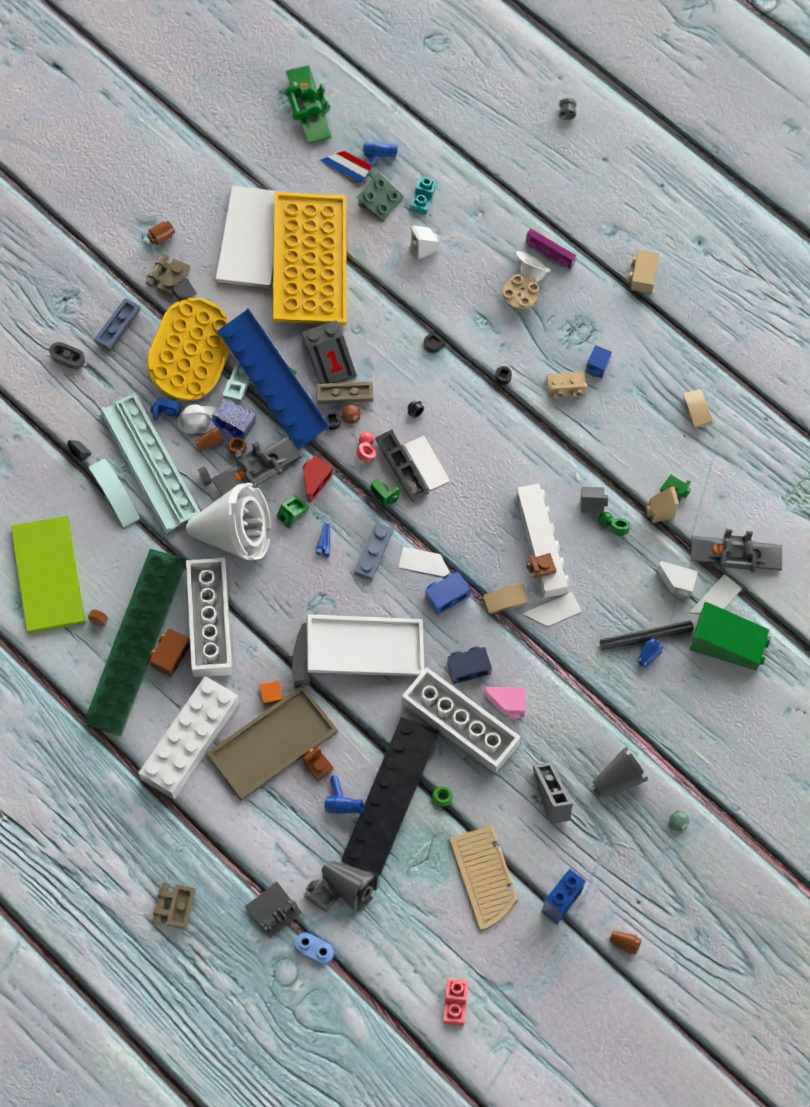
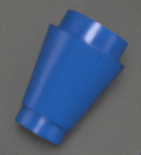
[637,638,664,668]

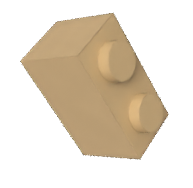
[628,250,660,294]

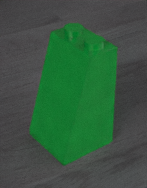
[689,602,771,671]

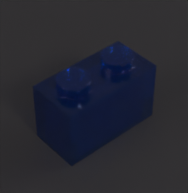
[212,397,256,440]

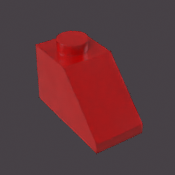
[303,455,333,503]

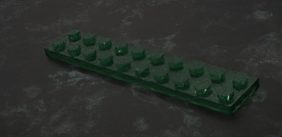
[83,549,186,736]

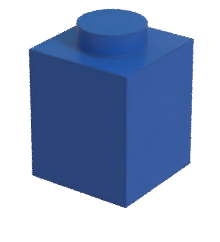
[585,345,612,378]

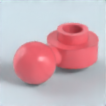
[356,432,376,462]

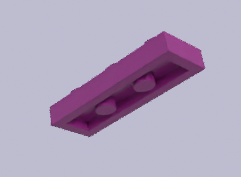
[525,228,576,269]

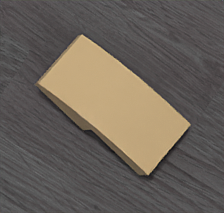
[683,389,713,428]
[483,584,528,614]

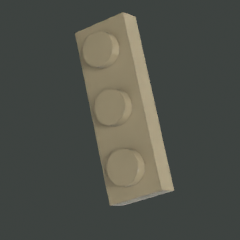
[317,382,373,404]

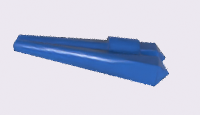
[316,523,330,557]

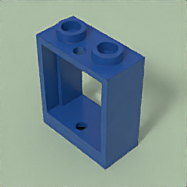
[541,868,586,924]

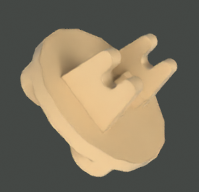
[503,274,539,310]

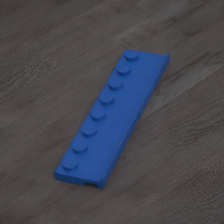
[217,308,330,450]

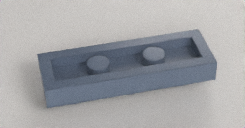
[94,298,141,351]
[354,522,393,580]

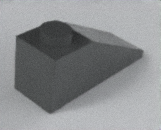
[533,762,573,824]

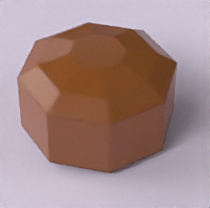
[342,404,360,424]
[228,437,247,455]
[88,610,108,626]

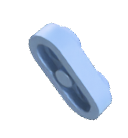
[295,933,334,965]

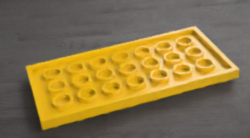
[273,192,347,326]

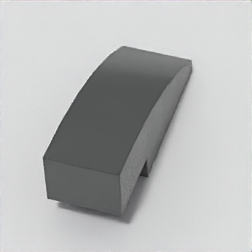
[293,623,310,688]

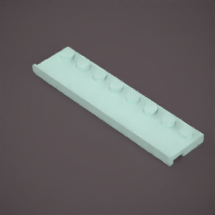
[100,393,200,534]

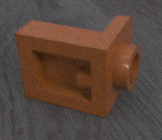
[526,553,557,579]
[303,746,334,781]

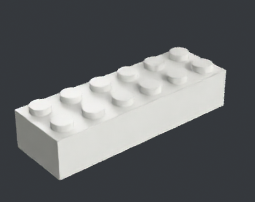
[186,558,233,678]
[402,667,521,774]
[139,676,239,800]

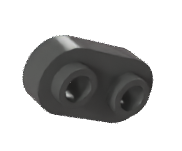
[49,342,85,369]

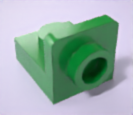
[660,474,691,502]
[371,479,400,507]
[276,495,309,528]

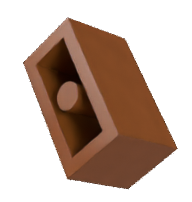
[149,628,190,677]

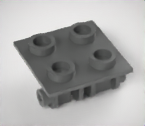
[245,882,302,938]

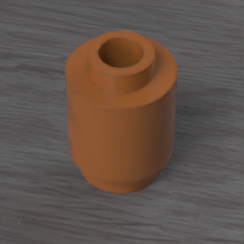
[147,221,175,245]

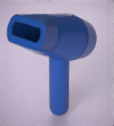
[363,141,398,176]
[324,775,364,814]

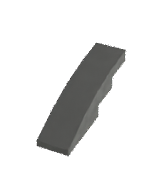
[375,430,429,502]

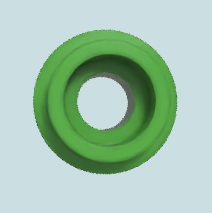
[433,787,453,807]

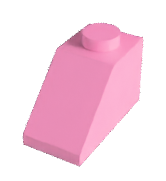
[485,687,526,719]

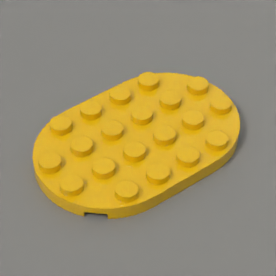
[147,298,230,401]

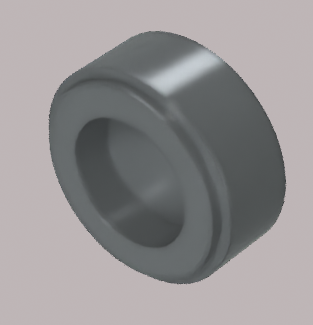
[198,467,212,486]

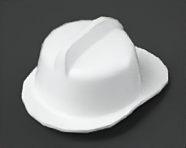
[516,251,551,283]
[177,404,223,434]

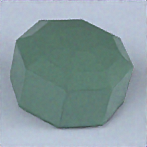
[669,810,689,831]

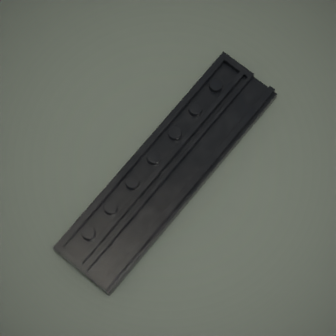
[341,717,440,876]

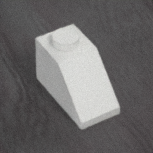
[410,226,439,260]
[657,561,698,599]

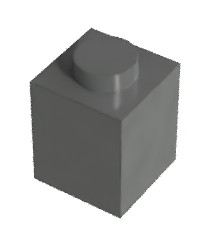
[580,486,608,514]

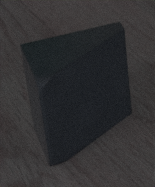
[67,440,91,462]

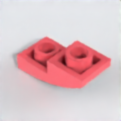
[443,979,468,1026]

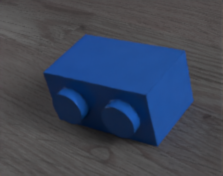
[425,571,471,615]

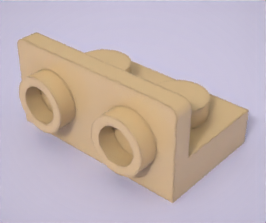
[547,372,587,398]

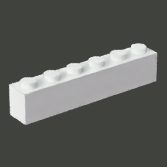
[516,483,570,598]

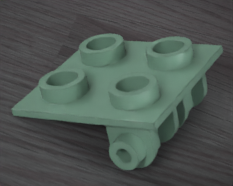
[357,172,404,222]

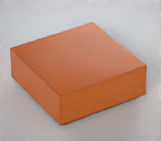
[260,681,283,705]

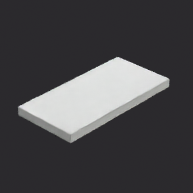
[216,185,280,289]
[306,614,424,677]

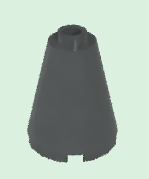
[591,747,649,799]
[321,861,379,911]

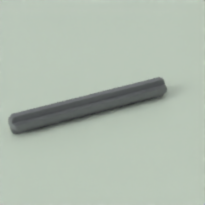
[599,620,694,650]

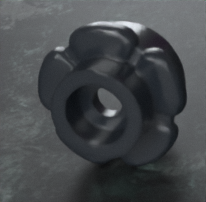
[407,401,424,418]

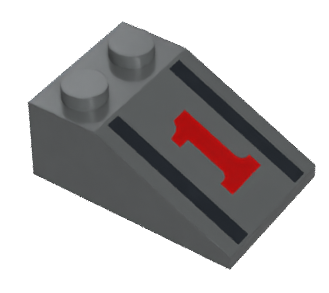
[302,320,357,384]

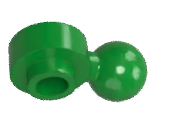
[598,512,630,536]

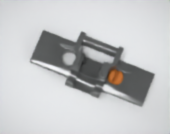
[211,436,302,496]
[690,529,782,572]

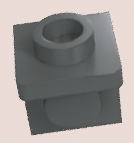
[304,880,340,912]

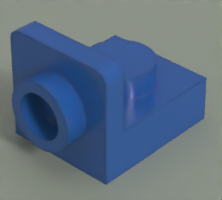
[150,397,181,421]

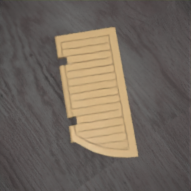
[449,825,518,931]

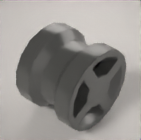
[559,98,577,120]

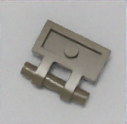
[146,254,190,298]
[153,883,196,930]

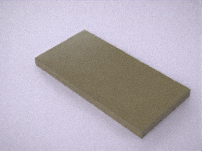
[207,685,338,801]

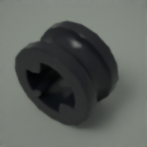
[495,366,512,385]
[324,411,341,430]

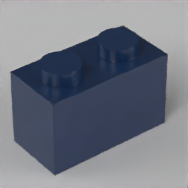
[447,646,492,684]

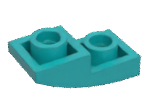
[409,176,437,214]

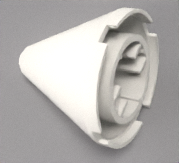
[186,483,271,560]

